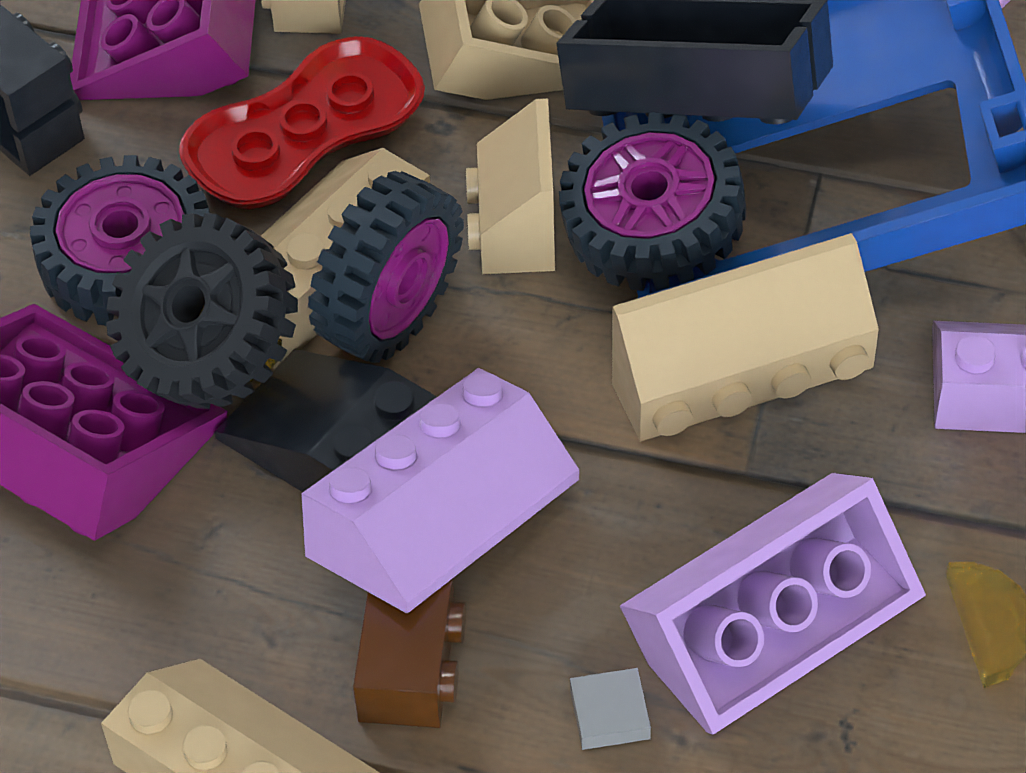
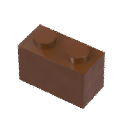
[353,578,466,728]

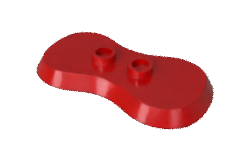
[179,36,425,209]

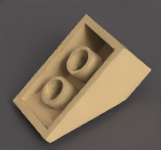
[419,0,594,100]

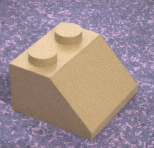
[466,98,555,274]

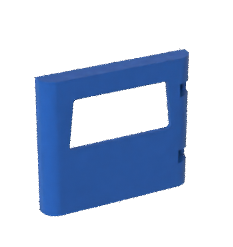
[602,0,1026,298]

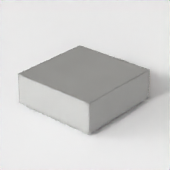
[570,668,651,750]

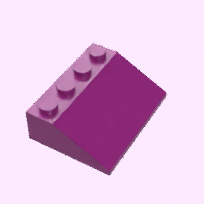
[70,0,256,100]
[0,304,228,541]

